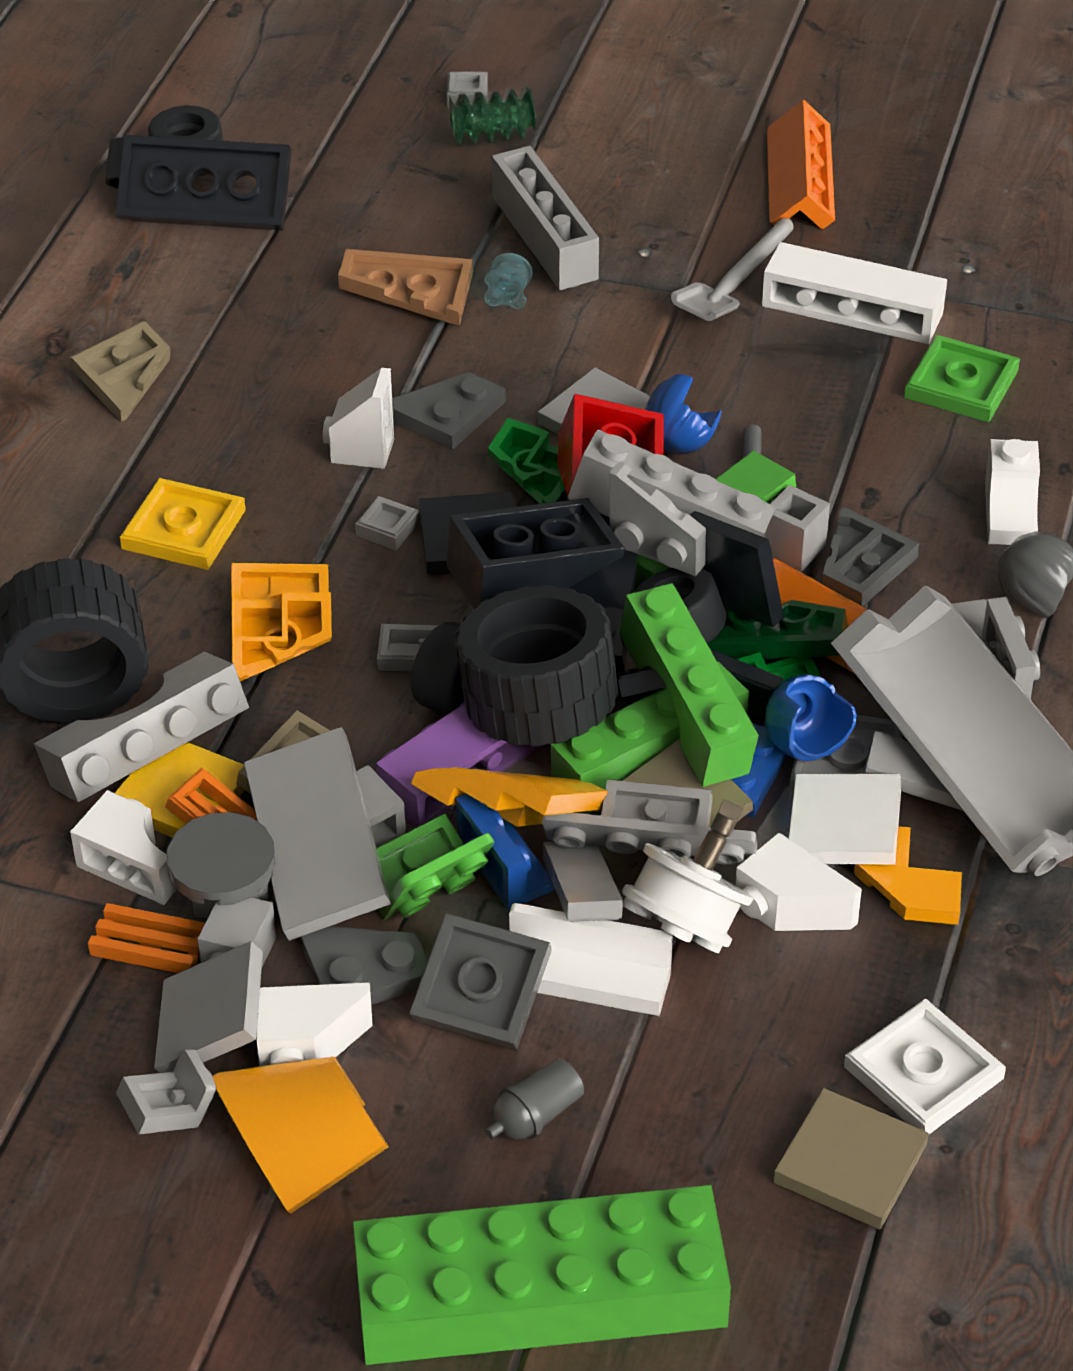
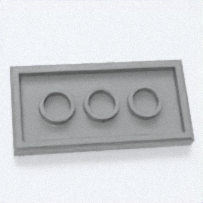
[244,727,391,940]

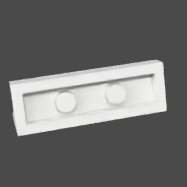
[509,903,673,1016]

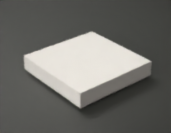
[789,774,902,864]
[844,998,1006,1134]

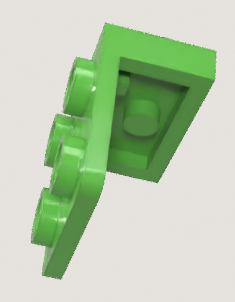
[376,813,495,920]

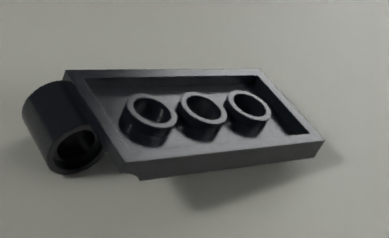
[105,135,292,231]

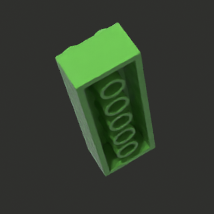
[353,1185,731,1365]

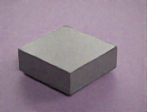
[447,72,488,107]
[355,496,420,551]

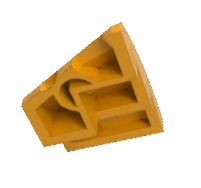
[231,563,332,682]
[411,767,608,827]
[213,1056,389,1213]

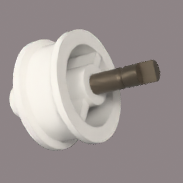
[622,799,753,953]

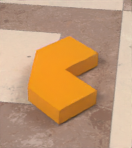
[854,826,962,925]

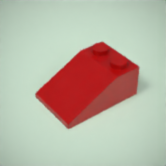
[557,393,664,497]

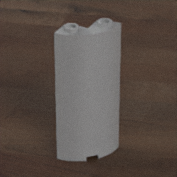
[831,585,1073,876]

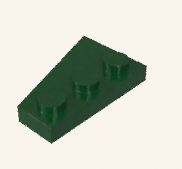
[707,600,848,659]

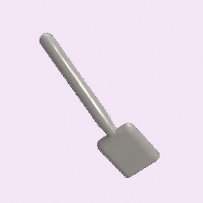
[671,218,794,321]

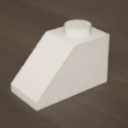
[323,368,394,469]
[736,833,862,931]
[257,982,372,1067]

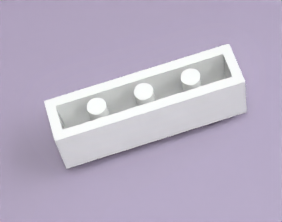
[762,242,947,344]

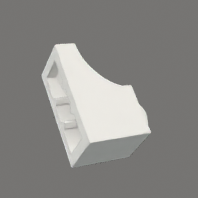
[985,439,1040,545]
[70,790,176,905]

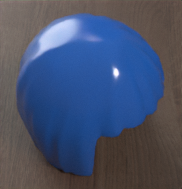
[645,374,722,455]
[765,674,857,761]

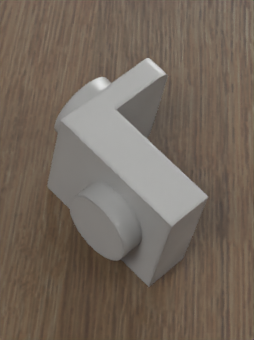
[116,1049,216,1135]

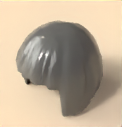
[998,531,1073,618]

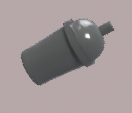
[486,1058,584,1140]

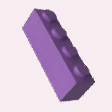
[376,702,545,829]

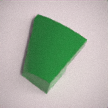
[488,418,568,504]

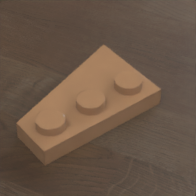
[338,249,473,326]

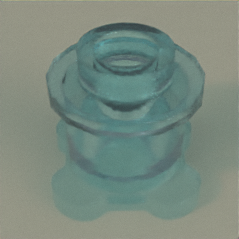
[484,253,533,309]

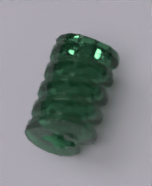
[449,86,536,146]

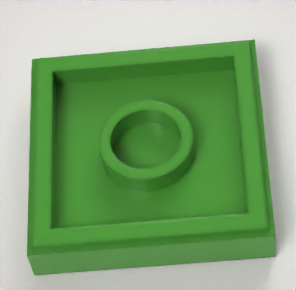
[904,335,1020,422]

